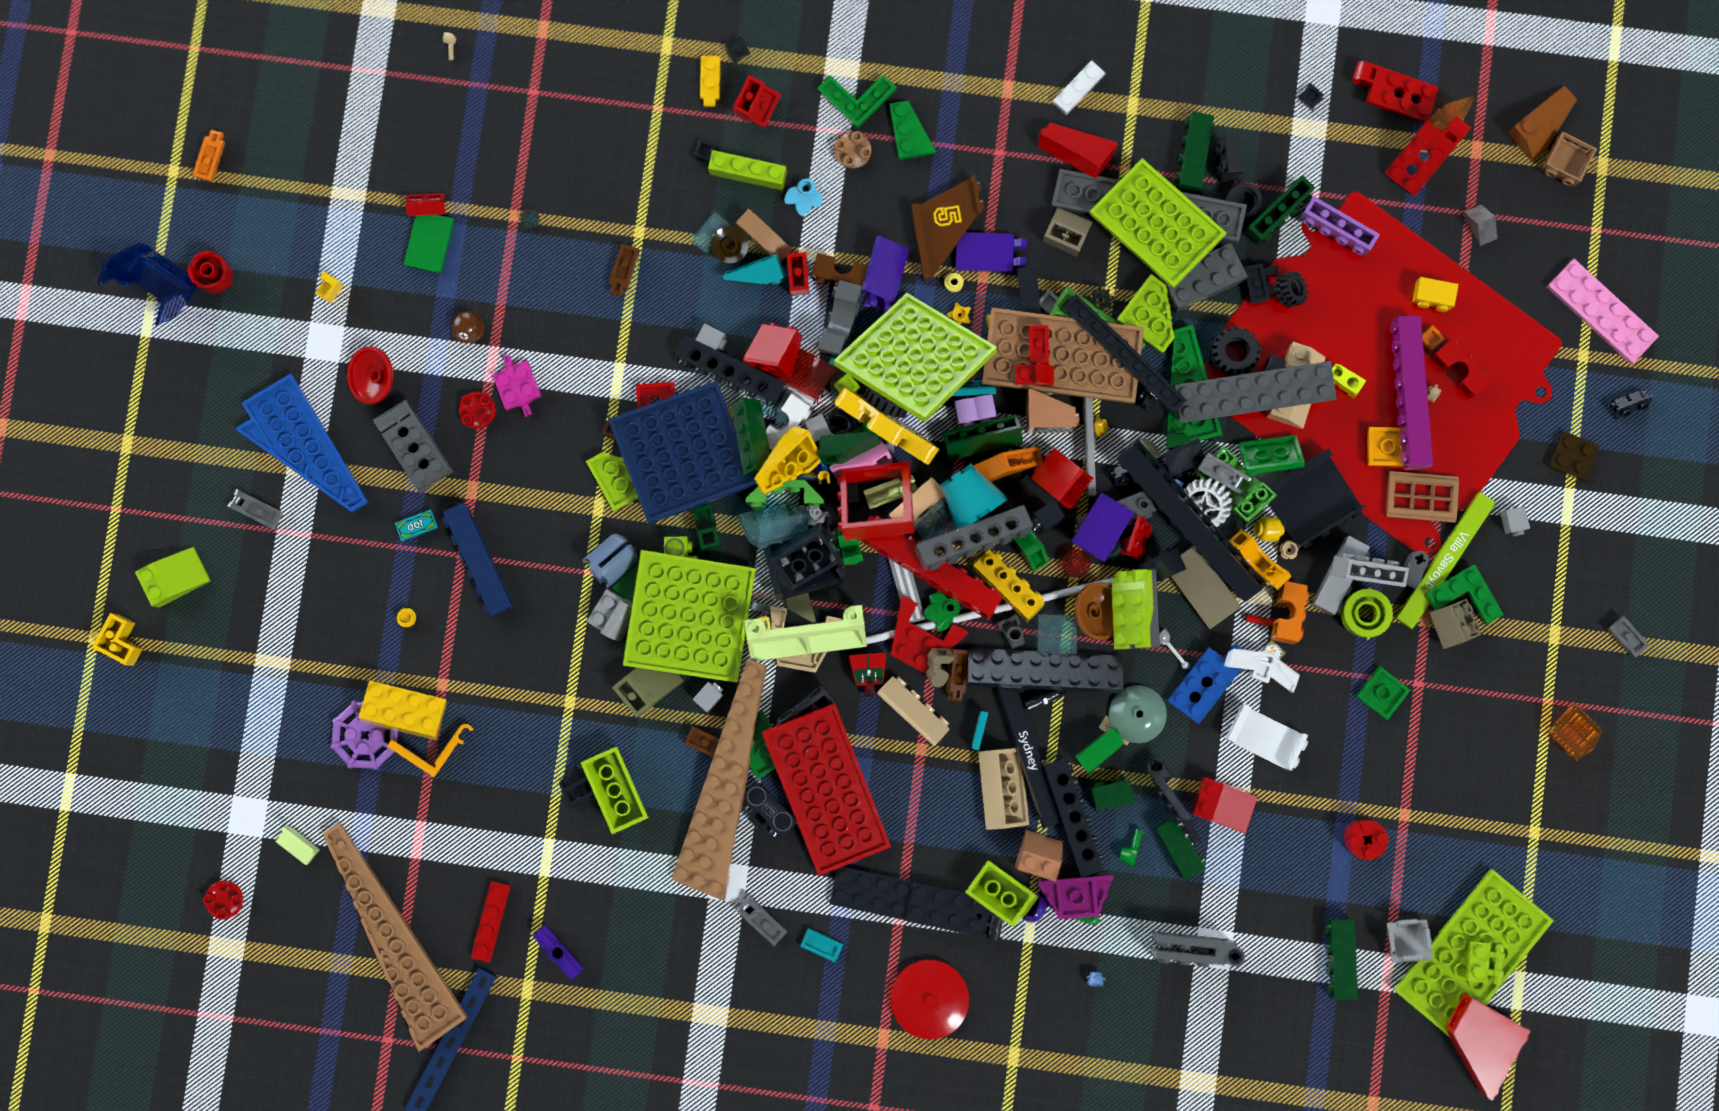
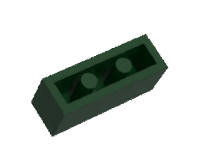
[1154,818,1206,880]

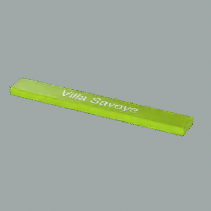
[1395,492,1496,629]

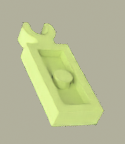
[864,475,917,509]

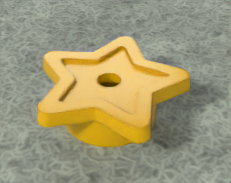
[947,303,971,324]

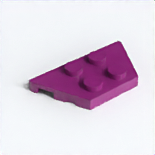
[1037,875,1113,920]

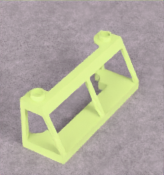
[745,605,867,661]

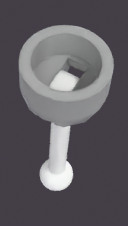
[1159,628,1190,669]

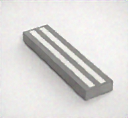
[888,557,925,623]

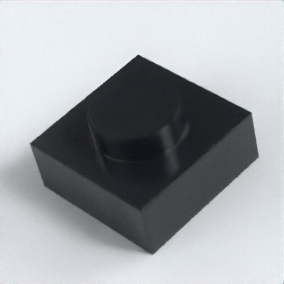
[725,36,750,63]

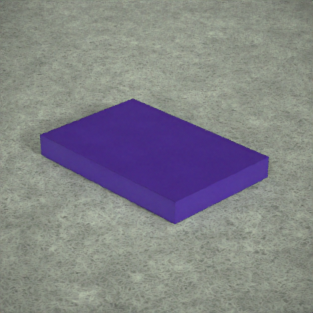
[1071,493,1135,562]

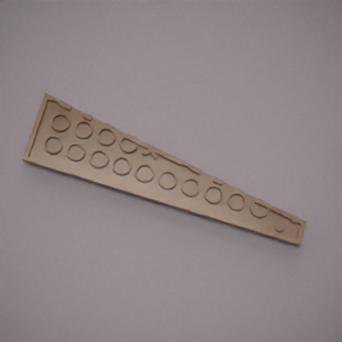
[671,659,767,901]
[323,823,468,1052]

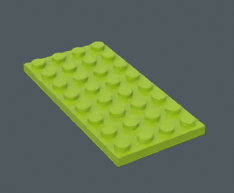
[1393,869,1554,1037]

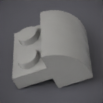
[587,589,633,641]

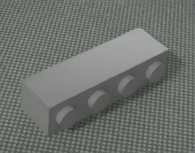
[1310,536,1370,616]

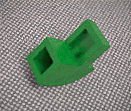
[835,527,863,565]

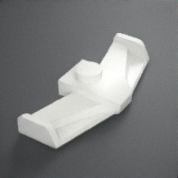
[1224,649,1300,693]

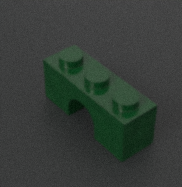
[692,502,721,552]

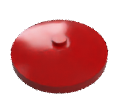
[891,959,969,1040]

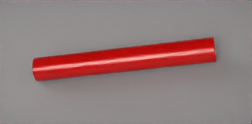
[1245,614,1304,630]

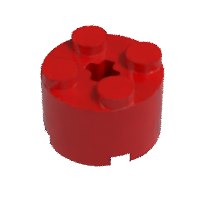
[188,251,233,293]
[1344,820,1389,860]

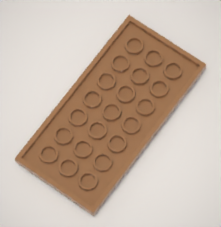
[982,308,1144,404]

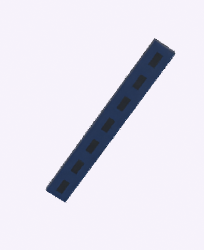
[405,967,497,1111]

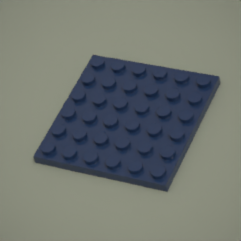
[608,381,757,525]

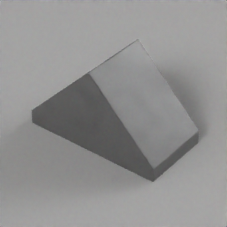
[1464,205,1497,247]

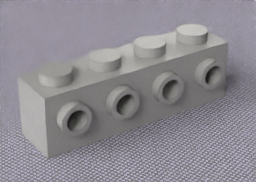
[1331,553,1409,587]

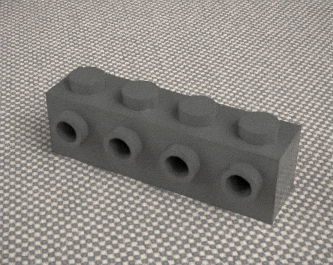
[1075,491,1156,530]

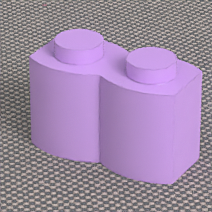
[954,394,997,427]

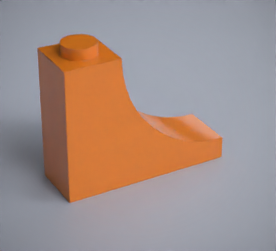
[973,446,1044,482]

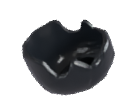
[827,408,857,434]

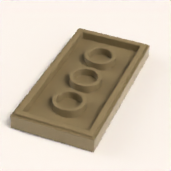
[1171,546,1241,629]

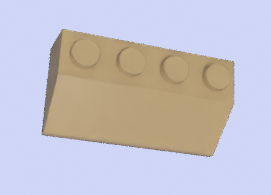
[1266,342,1326,429]
[877,677,950,746]
[978,748,1029,830]

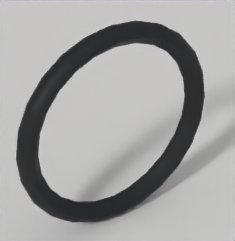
[993,445,1031,485]

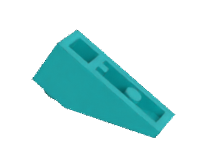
[723,253,785,285]

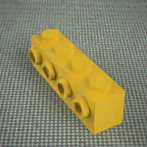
[973,550,1044,622]

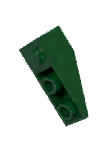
[818,431,881,465]

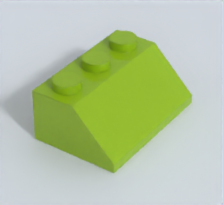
[966,860,1038,928]

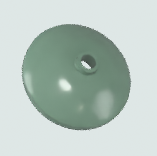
[1108,685,1167,743]

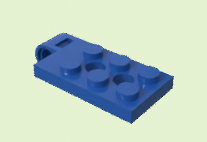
[1168,643,1244,724]

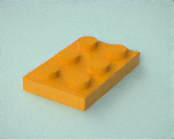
[1367,427,1403,467]

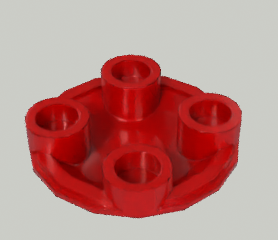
[458,391,496,429]
[203,880,244,920]

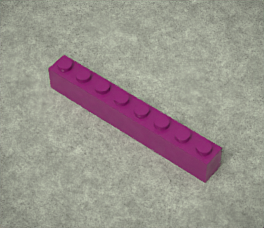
[1390,316,1433,470]

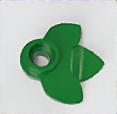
[923,593,960,631]

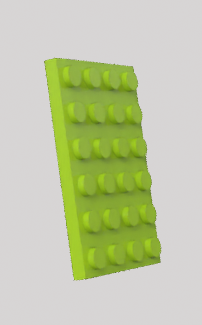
[1089,158,1227,289]

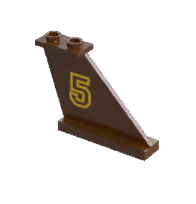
[911,175,984,283]

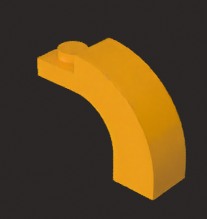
[1229,529,1291,590]

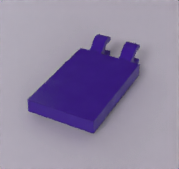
[956,232,1027,273]
[862,236,909,314]

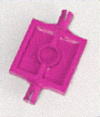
[493,354,542,417]

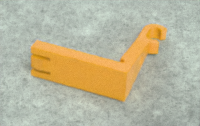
[387,724,473,777]

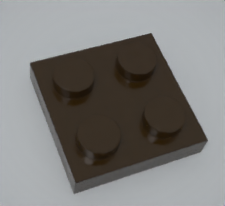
[1548,431,1600,482]

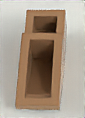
[736,208,792,263]

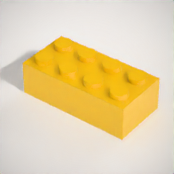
[358,681,447,740]

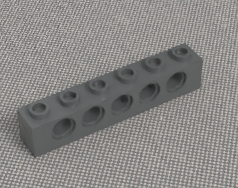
[915,505,1033,571]

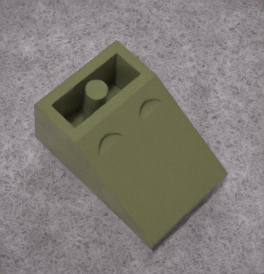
[612,668,683,718]

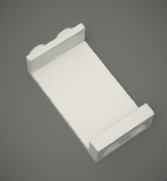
[1225,704,1308,770]

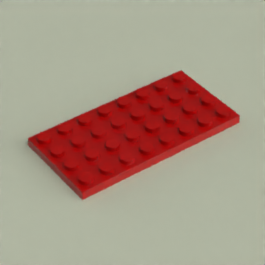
[762,703,891,876]

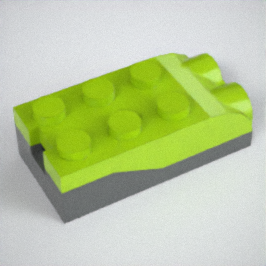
[1112,570,1160,650]

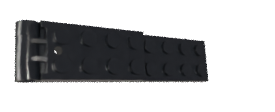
[830,866,1004,940]

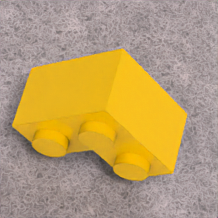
[92,613,143,666]

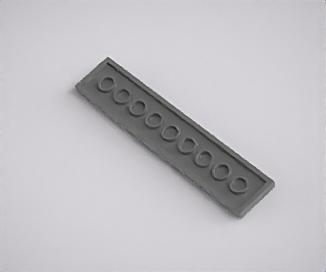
[1052,169,1247,243]

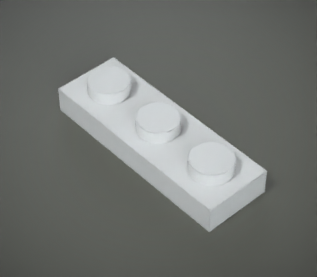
[1053,60,1105,115]

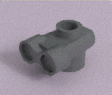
[996,615,1025,649]

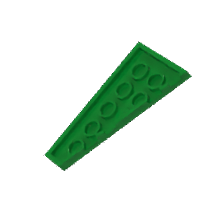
[1166,325,1222,450]

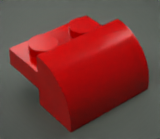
[732,75,781,129]

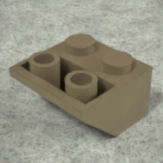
[1043,207,1092,257]
[1430,599,1481,649]

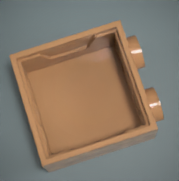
[1541,132,1597,187]

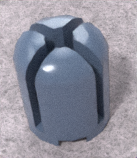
[582,534,638,589]

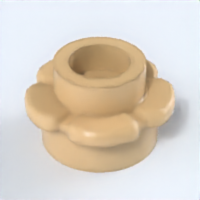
[1427,385,1442,403]
[1279,540,1298,559]

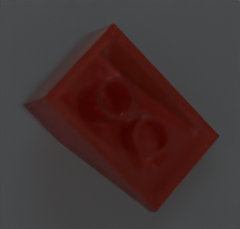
[770,349,837,404]

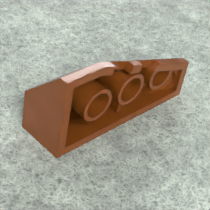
[1507,86,1577,161]

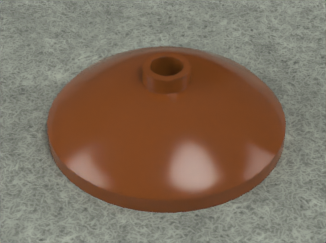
[1074,582,1114,640]

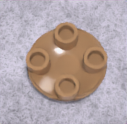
[834,131,871,168]

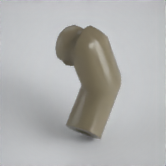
[1139,438,1160,460]

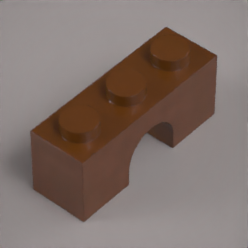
[812,253,868,293]

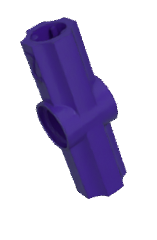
[532,925,585,980]

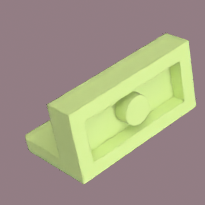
[276,826,320,865]

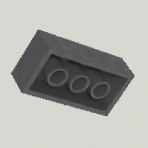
[1159,243,1248,313]

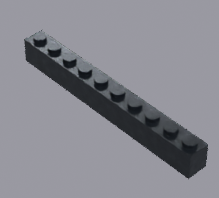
[1117,439,1266,602]

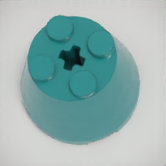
[940,464,1007,529]

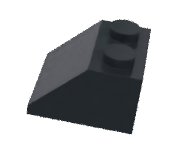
[1158,438,1204,480]

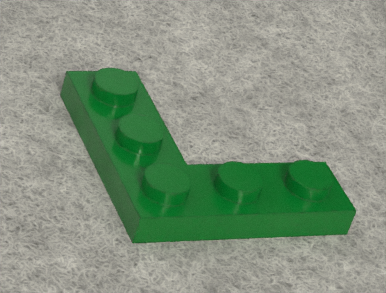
[817,74,897,129]
[1424,565,1504,624]

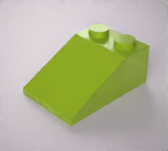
[135,547,211,608]

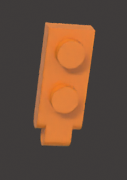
[192,130,225,183]

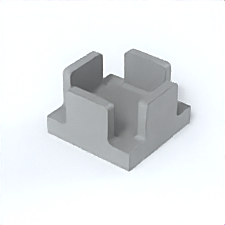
[1387,919,1432,963]

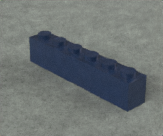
[443,502,515,617]

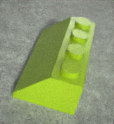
[581,746,649,834]

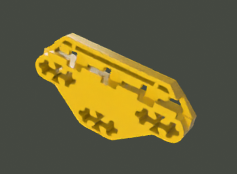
[834,387,939,465]

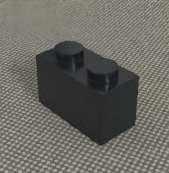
[1138,548,1186,582]

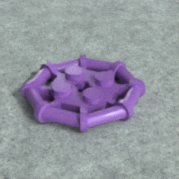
[330,700,398,770]

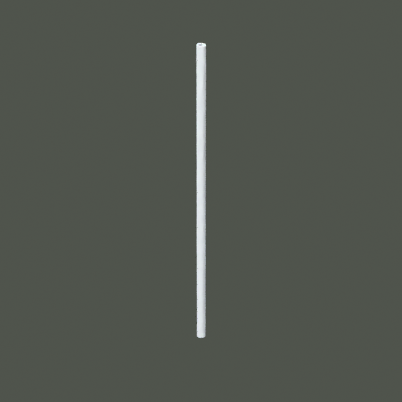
[866,577,1113,644]

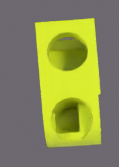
[1332,364,1366,399]

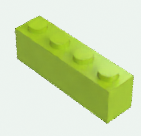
[708,150,787,191]

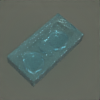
[691,212,730,254]

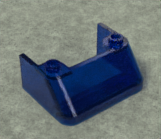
[97,243,197,326]

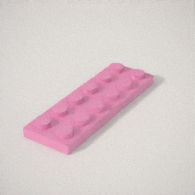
[1547,259,1659,364]

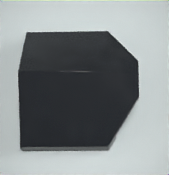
[559,764,595,807]

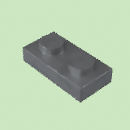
[1607,616,1650,658]

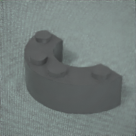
[816,280,862,356]

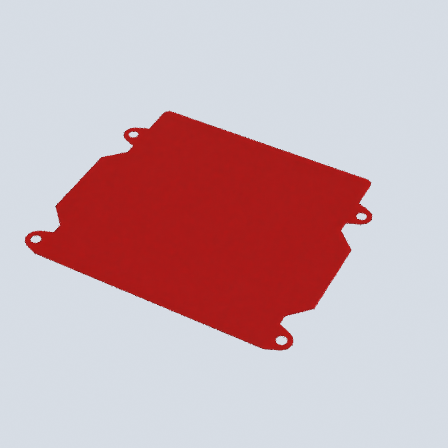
[1203,192,1562,554]

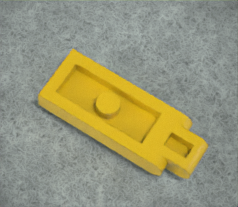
[700,56,720,107]

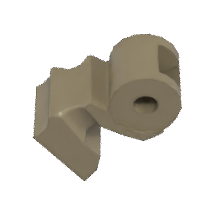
[926,648,955,687]

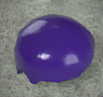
[1022,894,1047,923]

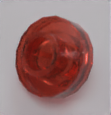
[1062,549,1091,578]

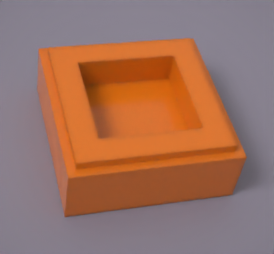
[1422,325,1446,352]

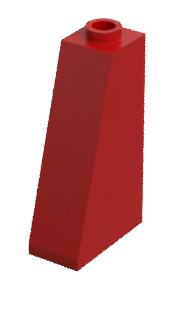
[1037,123,1118,179]

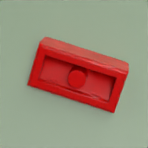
[406,193,445,216]

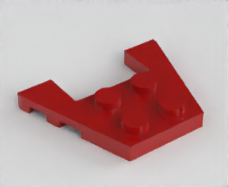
[890,595,968,673]

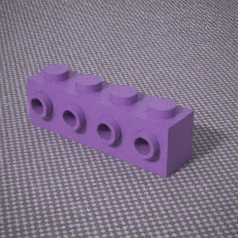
[1300,196,1380,256]

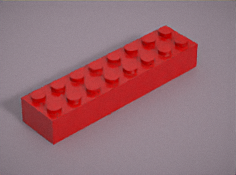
[859,515,1003,621]

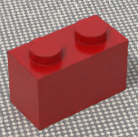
[787,252,810,296]

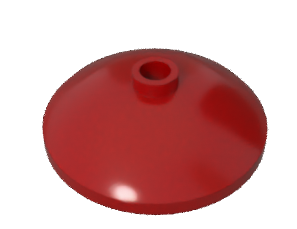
[347,346,393,404]

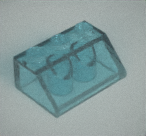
[738,502,808,548]

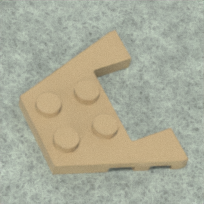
[770,606,844,673]

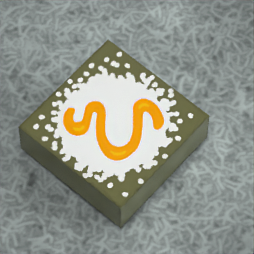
[1260,640,1286,660]

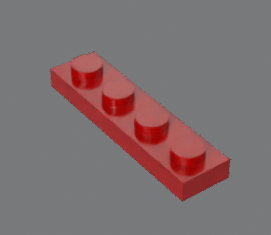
[471,881,511,963]

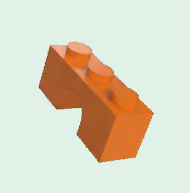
[1271,581,1309,645]

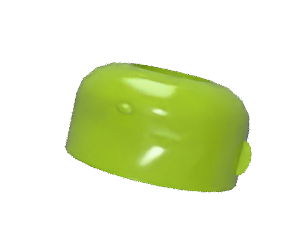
[1340,587,1393,640]

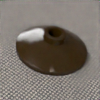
[711,226,749,264]

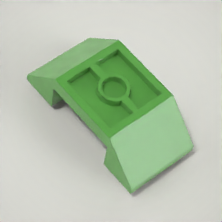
[1196,446,1277,522]
[746,480,824,509]

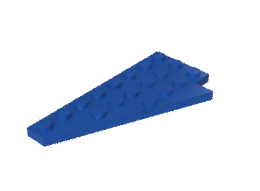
[236,373,369,512]

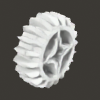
[1184,477,1233,527]

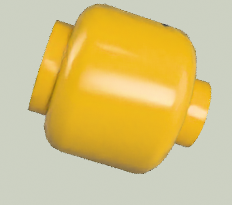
[1254,516,1284,542]

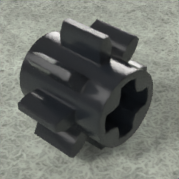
[1089,286,1114,311]

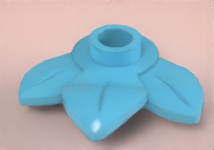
[785,179,822,216]

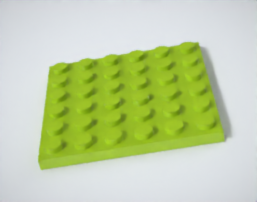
[834,293,997,422]
[623,550,756,683]

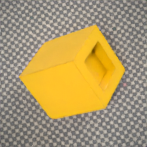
[316,271,344,304]

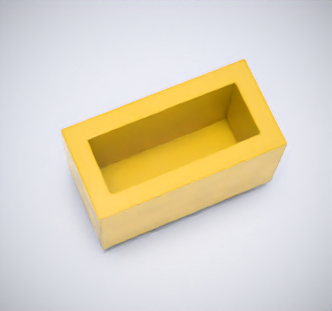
[1412,277,1459,312]

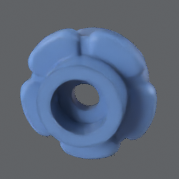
[1086,972,1105,987]

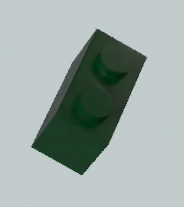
[1090,777,1135,811]

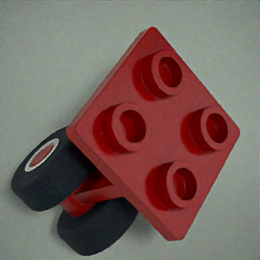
[1107,516,1152,561]

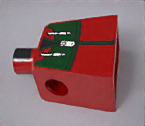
[849,653,886,697]

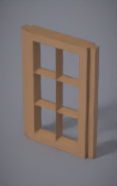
[1386,471,1459,523]

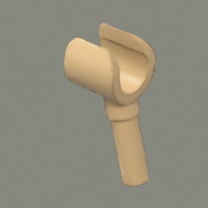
[443,32,456,60]

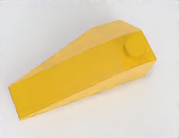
[755,426,821,494]

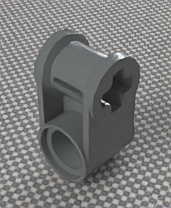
[1403,551,1429,589]

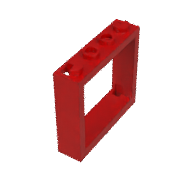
[837,461,914,541]

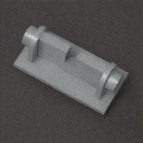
[796,505,829,526]

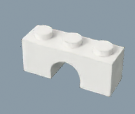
[766,392,812,450]

